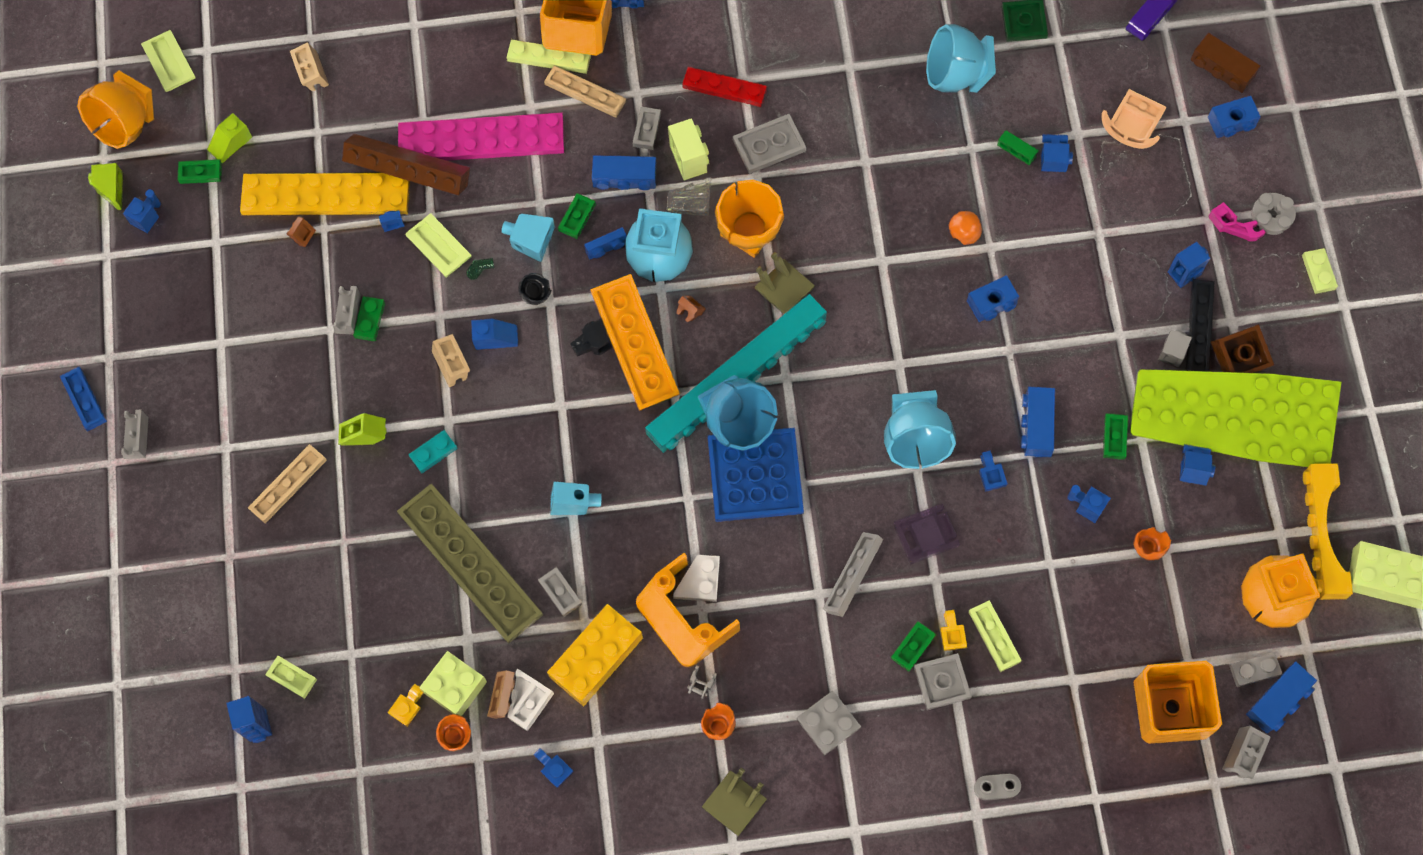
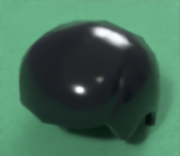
[518,273,552,305]

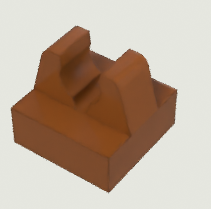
[286,217,316,247]
[677,295,706,322]

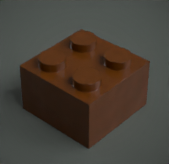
[1211,324,1274,373]

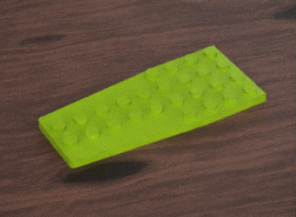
[1130,369,1341,467]

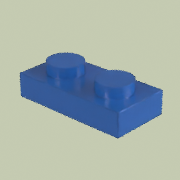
[584,227,627,260]

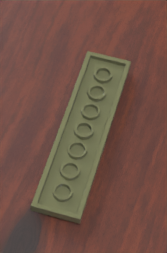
[397,483,543,644]

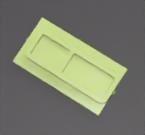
[141,30,196,92]
[405,213,472,278]

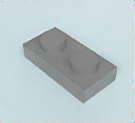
[633,107,661,150]
[538,567,582,617]
[1229,652,1282,687]

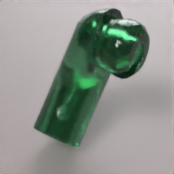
[466,258,494,280]

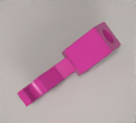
[1208,202,1266,241]

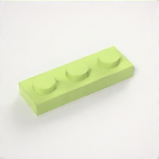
[969,600,1022,672]

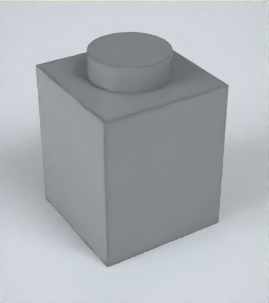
[1158,330,1192,368]

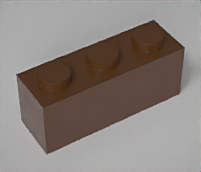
[1191,33,1261,93]

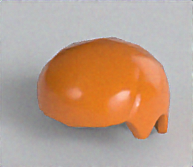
[949,211,982,245]
[1133,527,1171,560]
[701,703,736,740]
[436,714,471,752]

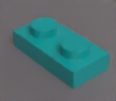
[408,430,458,473]

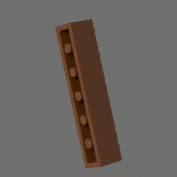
[342,134,470,196]

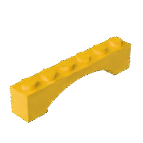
[1303,464,1353,600]

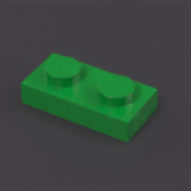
[178,160,222,184]
[558,193,596,239]
[353,296,385,342]
[1103,413,1128,460]
[891,621,936,672]

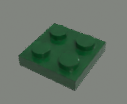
[1001,0,1048,42]

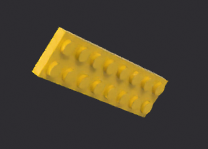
[240,173,410,215]

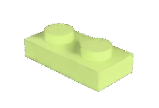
[1302,248,1338,294]
[265,656,317,699]

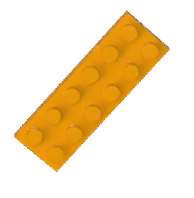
[590,274,680,411]

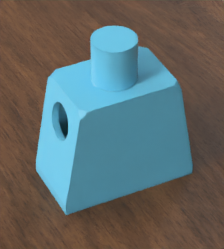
[502,214,555,262]
[550,482,601,515]

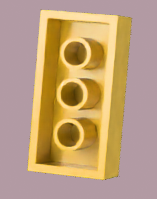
[547,604,643,707]

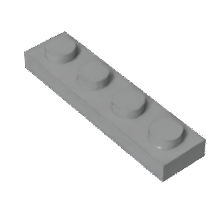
[823,532,883,617]

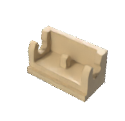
[290,42,329,91]
[432,334,470,387]

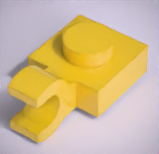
[940,610,967,651]
[388,684,423,727]

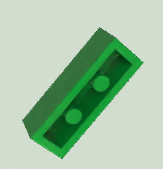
[997,130,1038,166]

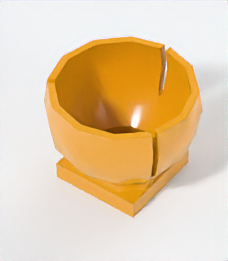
[77,70,154,149]
[715,179,784,258]
[1241,554,1320,628]

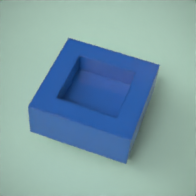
[379,210,405,232]

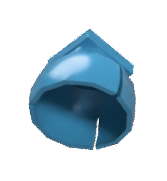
[698,375,778,451]

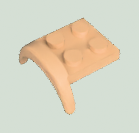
[1102,89,1166,149]

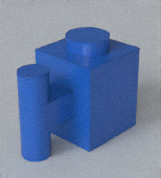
[1041,134,1073,172]
[123,189,161,233]
[1180,444,1215,486]
[1067,485,1111,523]

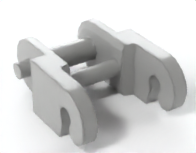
[687,665,717,699]

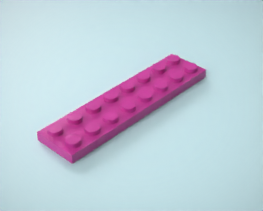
[398,113,564,160]

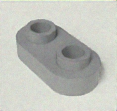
[974,774,1021,800]

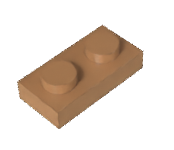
[487,670,515,719]

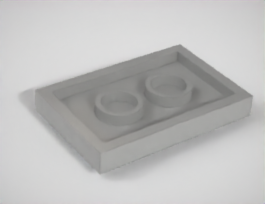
[733,114,806,174]

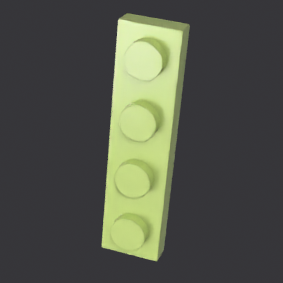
[507,40,591,74]

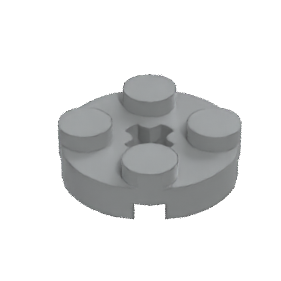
[1251,193,1296,235]

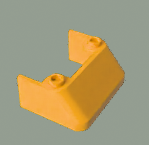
[636,553,740,667]

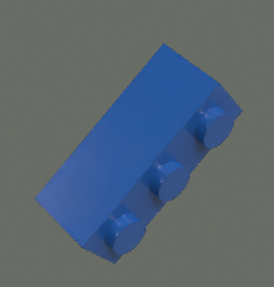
[592,156,657,190]
[1021,387,1055,457]
[1246,661,1317,733]
[226,696,272,743]

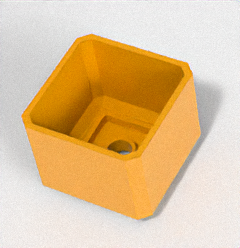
[540,0,612,55]
[1134,661,1222,744]

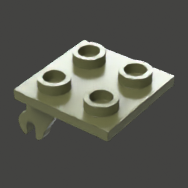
[755,252,815,314]
[702,767,767,836]

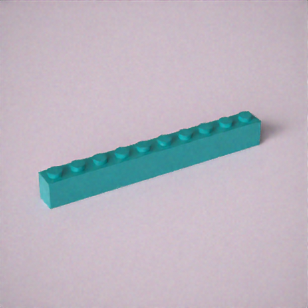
[645,294,827,453]

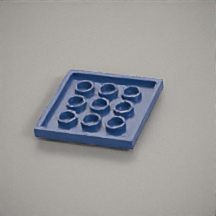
[708,428,804,522]

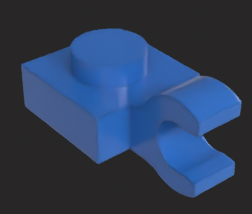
[979,451,1007,492]
[534,748,574,788]

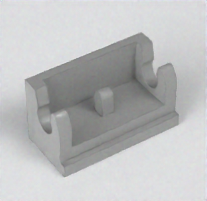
[333,286,361,335]
[121,409,149,459]
[1222,726,1270,779]

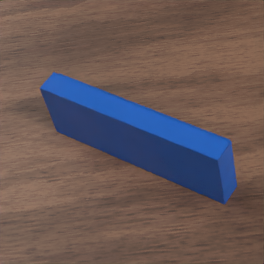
[60,366,107,431]

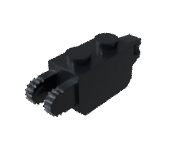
[570,318,613,357]

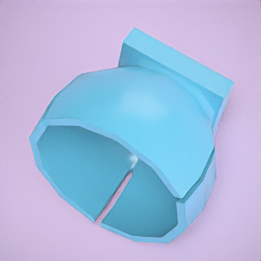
[926,24,996,93]
[625,209,693,282]
[884,390,956,469]

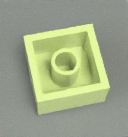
[668,118,709,180]
[420,651,487,716]

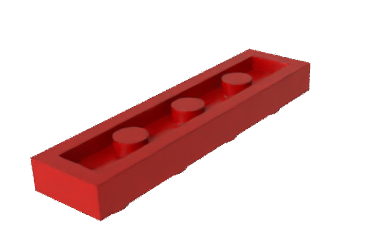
[682,67,767,107]

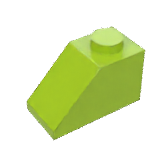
[207,113,252,163]
[88,163,123,210]
[338,413,387,446]

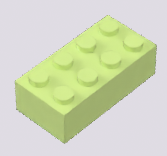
[1349,541,1423,610]

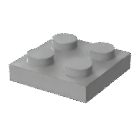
[914,653,972,710]
[797,690,861,756]

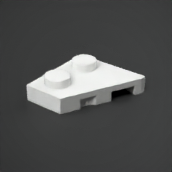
[673,555,720,602]
[508,669,554,731]

